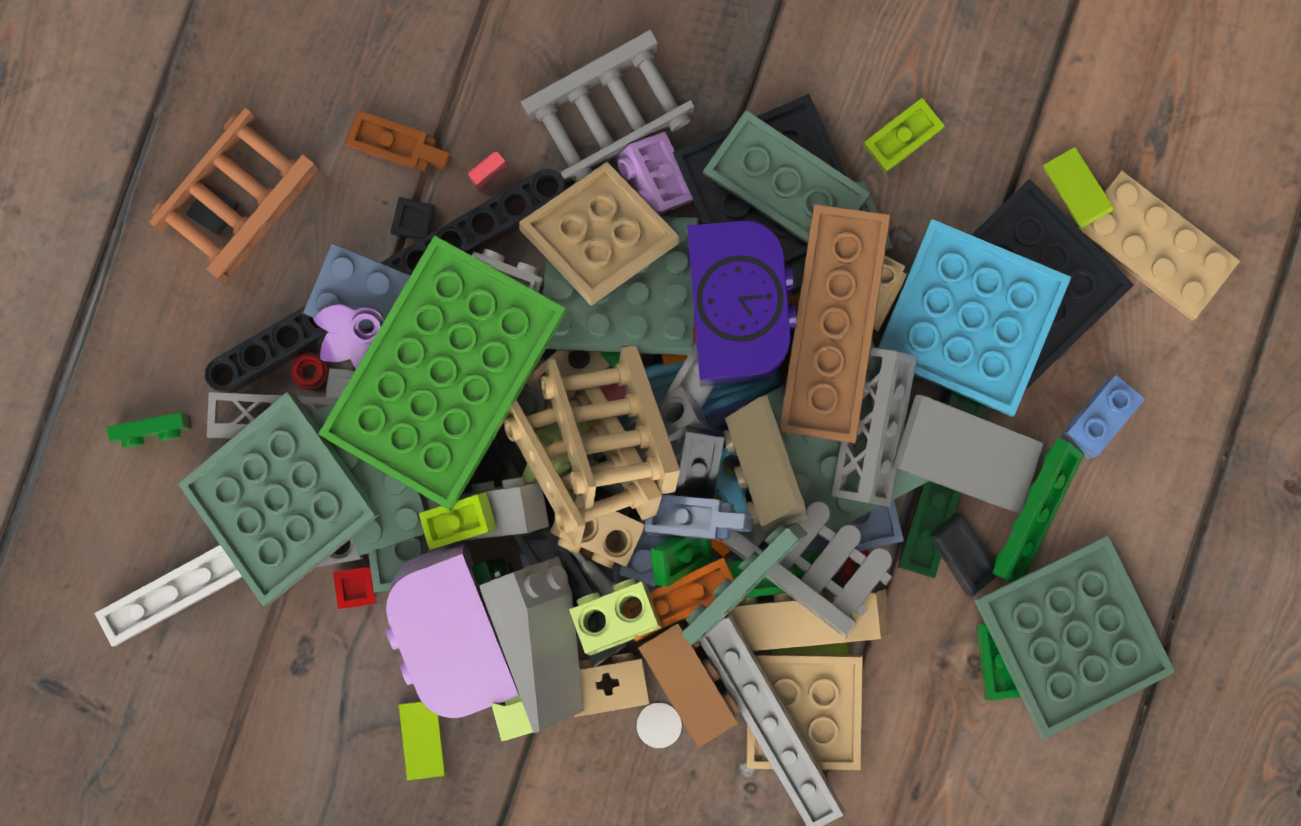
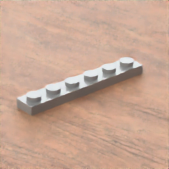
[699,614,845,826]

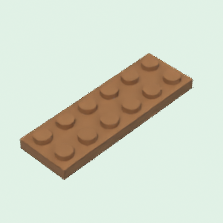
[779,204,891,444]

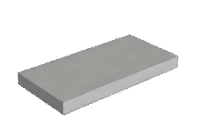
[893,395,1044,514]

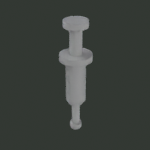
[568,550,626,604]

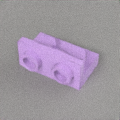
[615,132,693,215]

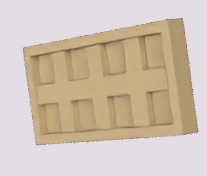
[1077,171,1240,321]

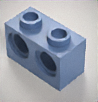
[1060,375,1145,459]

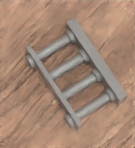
[520,30,694,186]

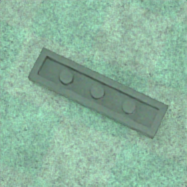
[681,523,808,645]

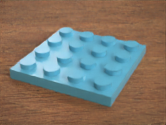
[877,219,1071,416]

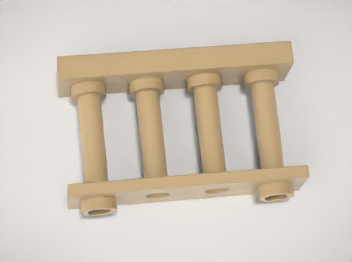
[541,346,680,509]
[504,386,662,546]

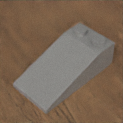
[479,556,584,733]

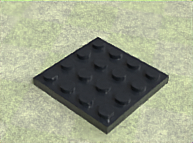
[673,94,863,265]
[971,179,1134,389]

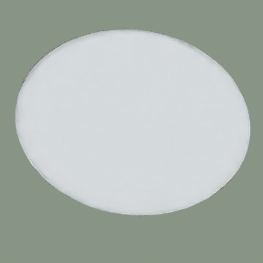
[637,703,682,748]

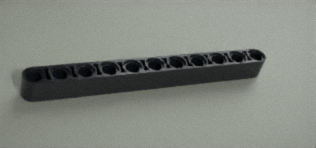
[204,169,565,393]

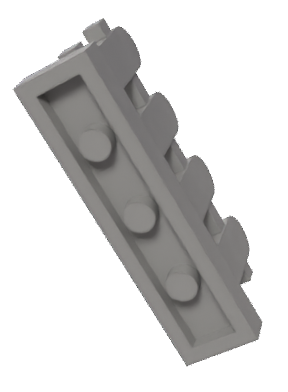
[722,485,892,639]

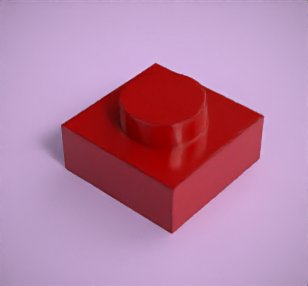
[333,567,377,609]

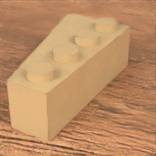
[727,588,891,651]

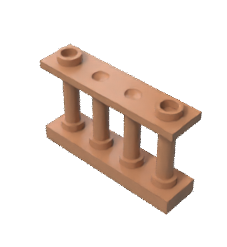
[149,108,319,284]

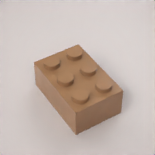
[638,623,740,748]

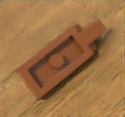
[345,110,452,172]

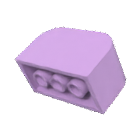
[386,540,519,718]

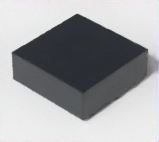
[186,184,239,236]
[390,197,436,241]

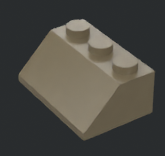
[723,395,808,533]

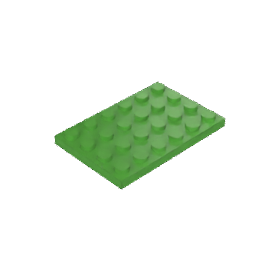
[318,235,568,511]

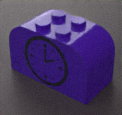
[687,221,797,387]

